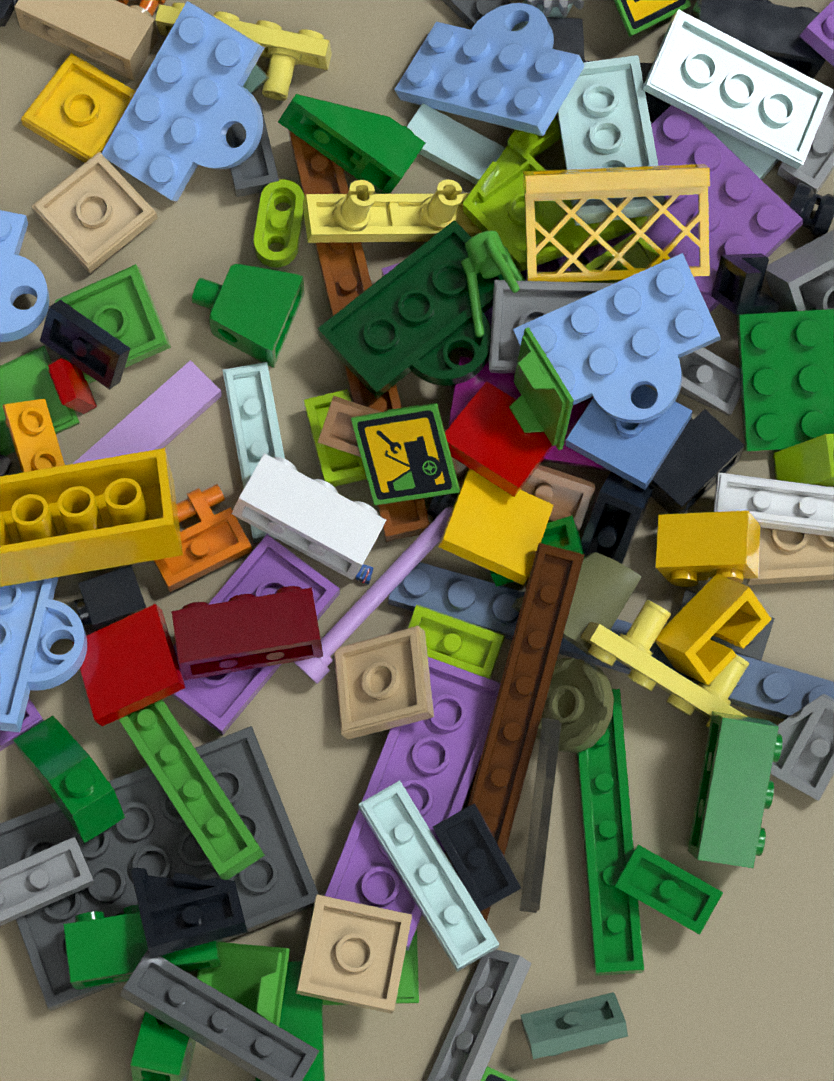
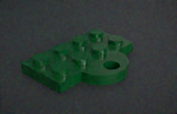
[317,220,504,399]

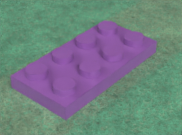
[171,534,340,735]

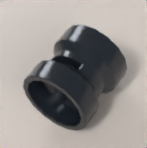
[789,182,834,237]

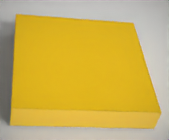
[21,53,136,163]
[438,468,554,585]

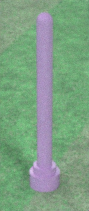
[294,507,453,684]

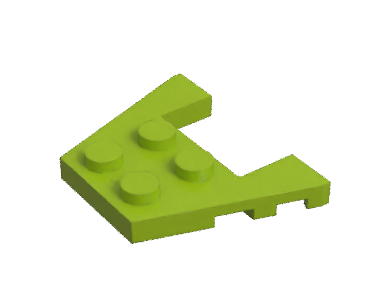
[463,117,651,272]

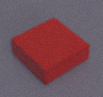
[48,358,97,414]

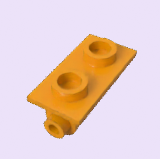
[2,399,65,473]

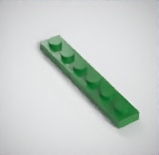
[577,688,644,976]

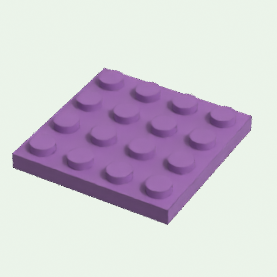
[580,105,803,313]

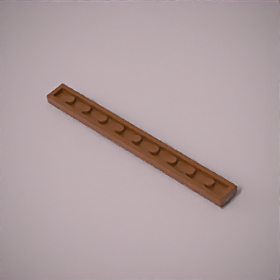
[289,131,430,542]

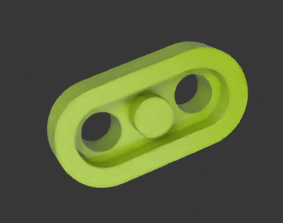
[254,179,305,268]

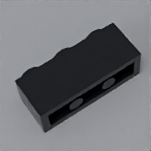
[691,0,826,79]

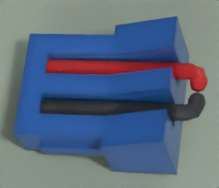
[356,564,373,585]

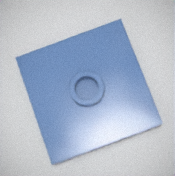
[566,385,692,490]

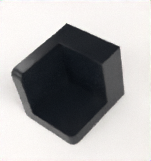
[711,253,780,315]

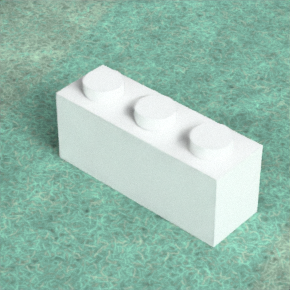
[232,453,386,580]

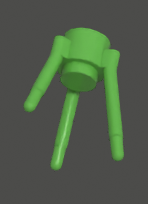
[461,231,526,337]

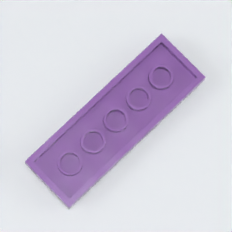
[325,657,501,951]

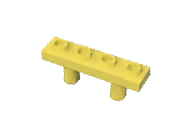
[155,3,332,101]
[303,179,482,243]
[581,600,750,728]

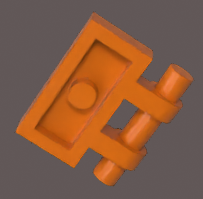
[153,484,252,592]

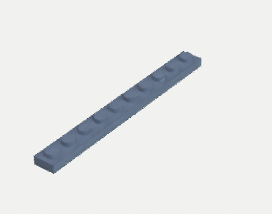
[388,562,834,720]

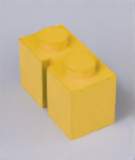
[656,510,760,587]
[655,574,772,685]

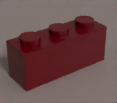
[171,586,323,680]

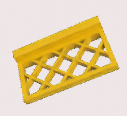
[523,164,710,282]

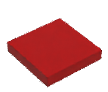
[445,381,554,497]
[73,604,186,727]

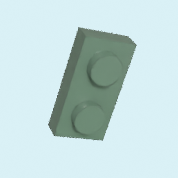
[521,992,628,1060]

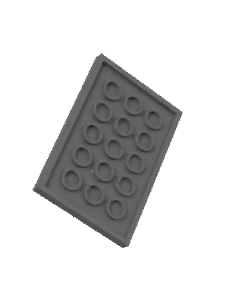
[0,726,319,1011]

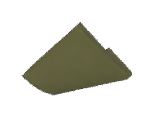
[511,552,642,655]

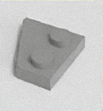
[771,694,834,801]

